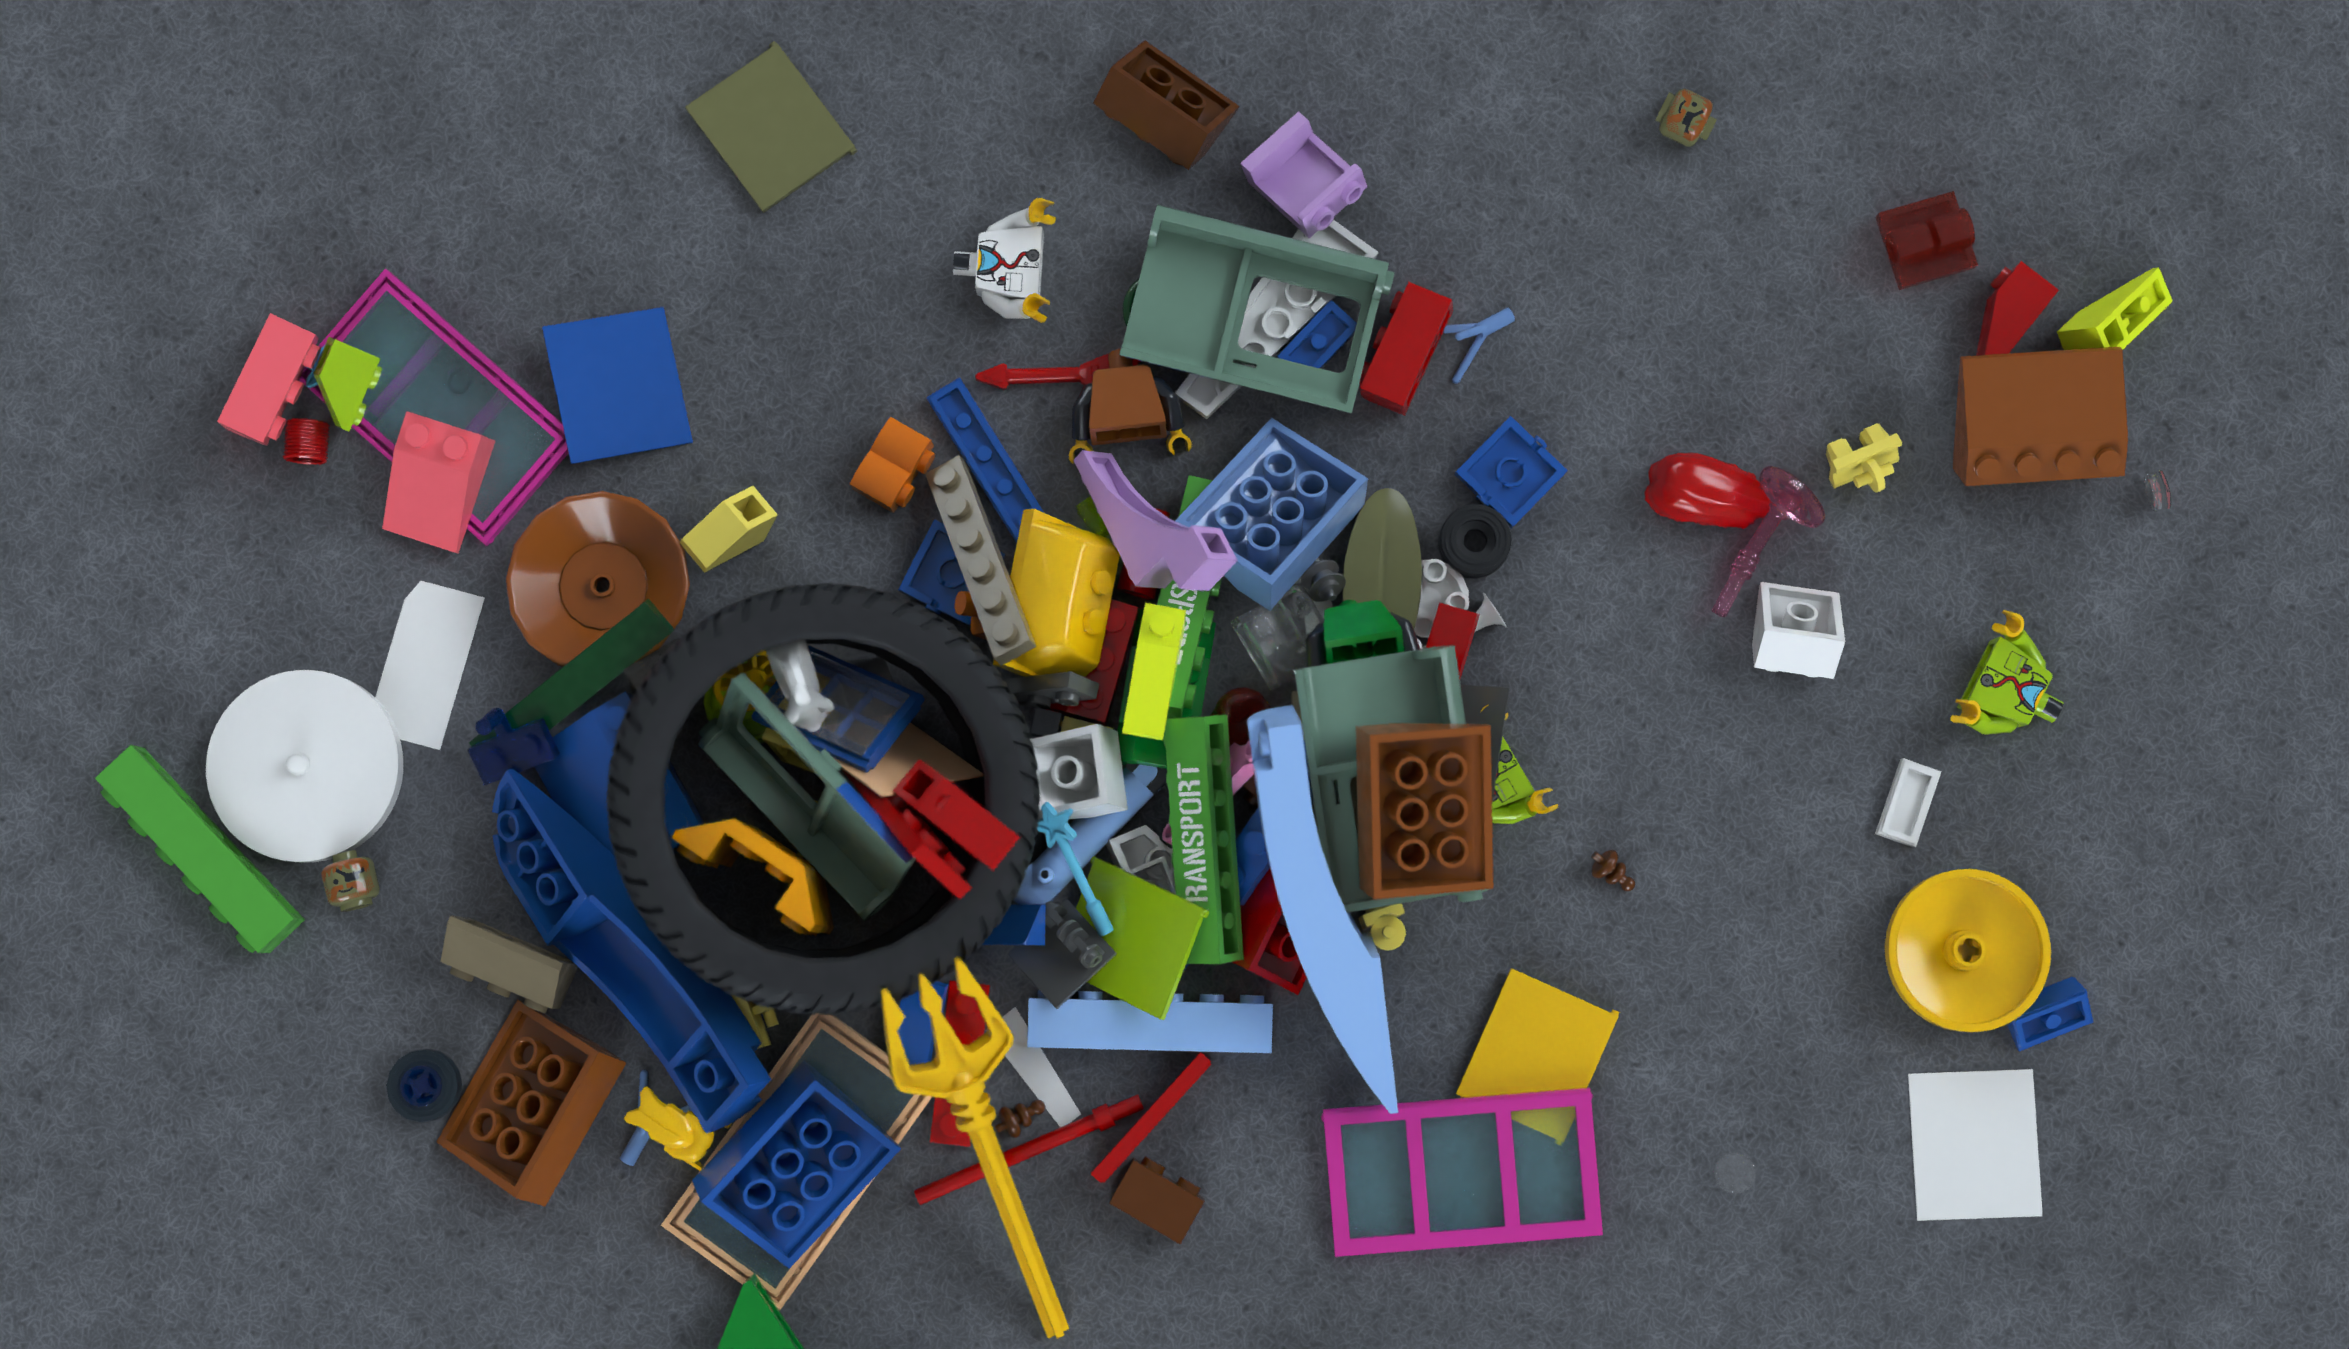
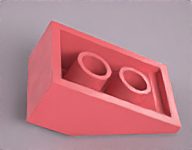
[382,411,495,554]

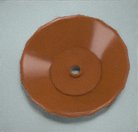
[506,491,690,668]

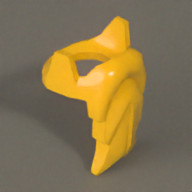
[624,1086,731,1171]

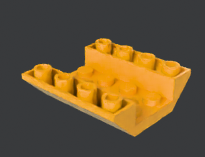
[671,819,834,936]

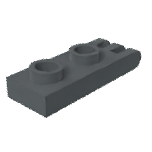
[1002,671,1099,709]

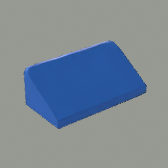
[982,904,1046,945]
[2007,977,2093,1051]

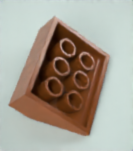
[1953,347,2128,486]
[1356,723,1493,900]
[436,1000,627,1206]

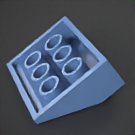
[1175,418,1368,611]

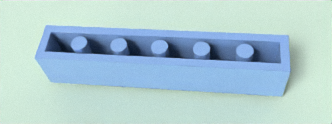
[1027,990,1273,1053]

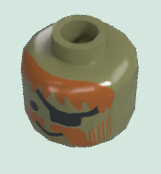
[1655,88,1717,147]
[321,850,380,912]

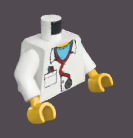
[953,198,1056,323]

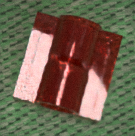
[1875,191,1978,290]

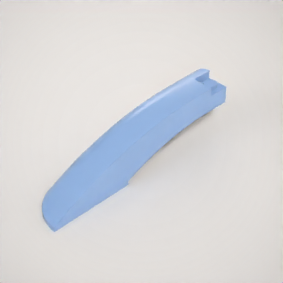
[1248,705,1398,1114]

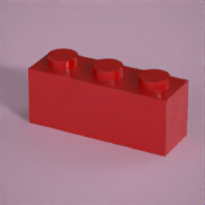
[1359,282,1453,416]

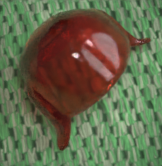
[1210,687,1271,747]

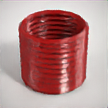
[283,418,330,465]

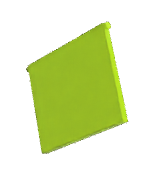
[1076,856,1209,1020]

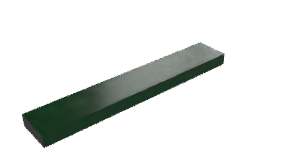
[469,598,675,773]

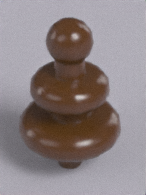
[1591,850,1635,891]
[995,1100,1046,1138]

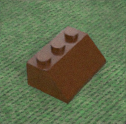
[1093,40,1240,170]

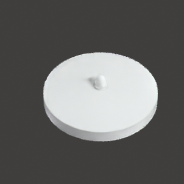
[206,670,403,863]

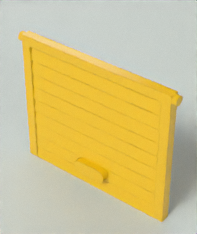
[1455,968,1620,1145]

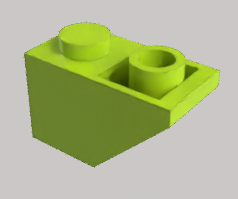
[313,337,382,432]

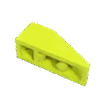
[2057,267,2173,350]
[1122,603,1186,741]

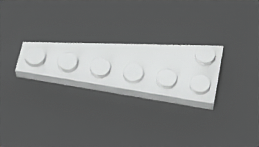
[1175,220,1378,419]

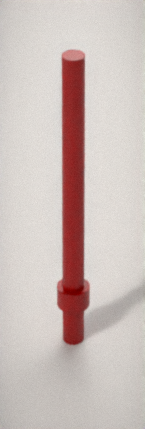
[914,1094,1144,1205]

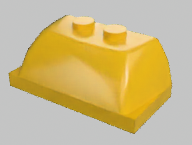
[993,509,1120,677]

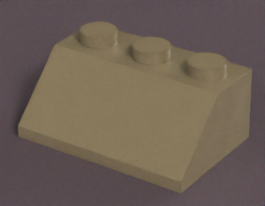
[441,916,578,1013]

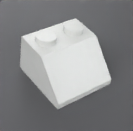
[1752,582,1845,679]
[1030,724,1128,820]

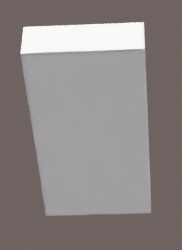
[1875,758,1941,847]

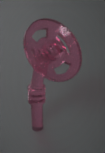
[1712,466,1825,617]

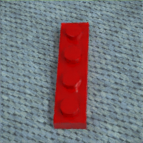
[930,980,991,1147]

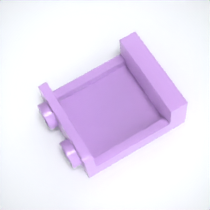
[1240,111,1367,239]

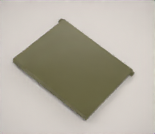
[685,41,857,213]

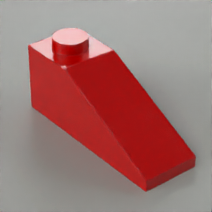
[1976,261,2059,356]

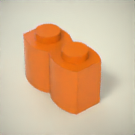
[850,417,935,513]

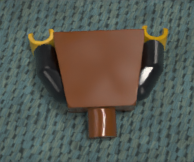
[1069,349,1192,464]

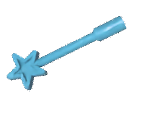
[1038,802,1114,936]

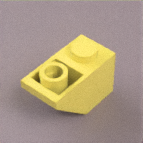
[680,486,778,573]

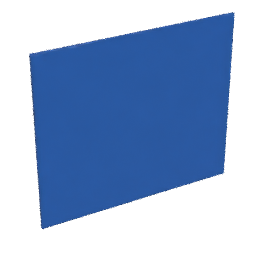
[542,307,693,464]

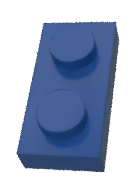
[1277,300,1356,369]

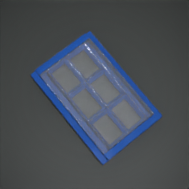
[751,645,925,773]

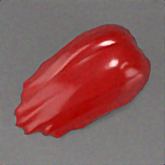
[1645,452,1774,529]

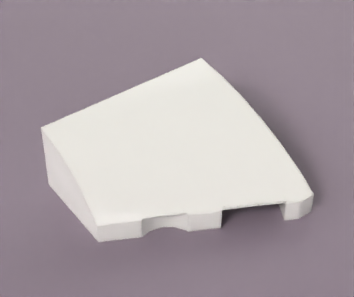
[1106,825,1176,894]

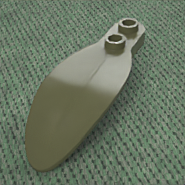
[1343,488,1422,629]

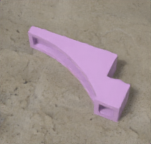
[1073,450,1238,591]

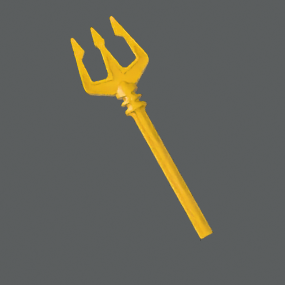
[881,957,1069,1339]

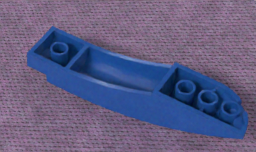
[492,769,771,1133]

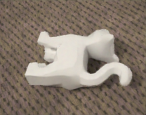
[766,640,834,732]

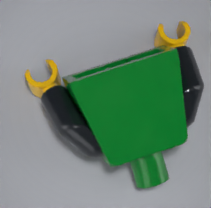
[1305,600,1420,667]

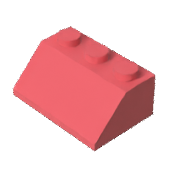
[217,313,321,446]

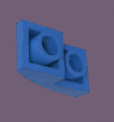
[897,981,949,1065]

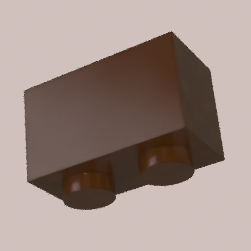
[1109,1156,1205,1244]

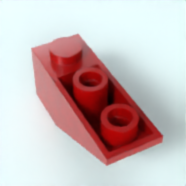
[893,759,1020,870]

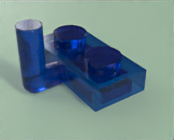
[468,708,560,785]

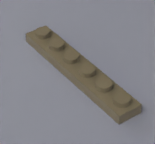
[925,455,1037,666]

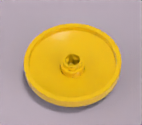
[1885,869,2051,1032]

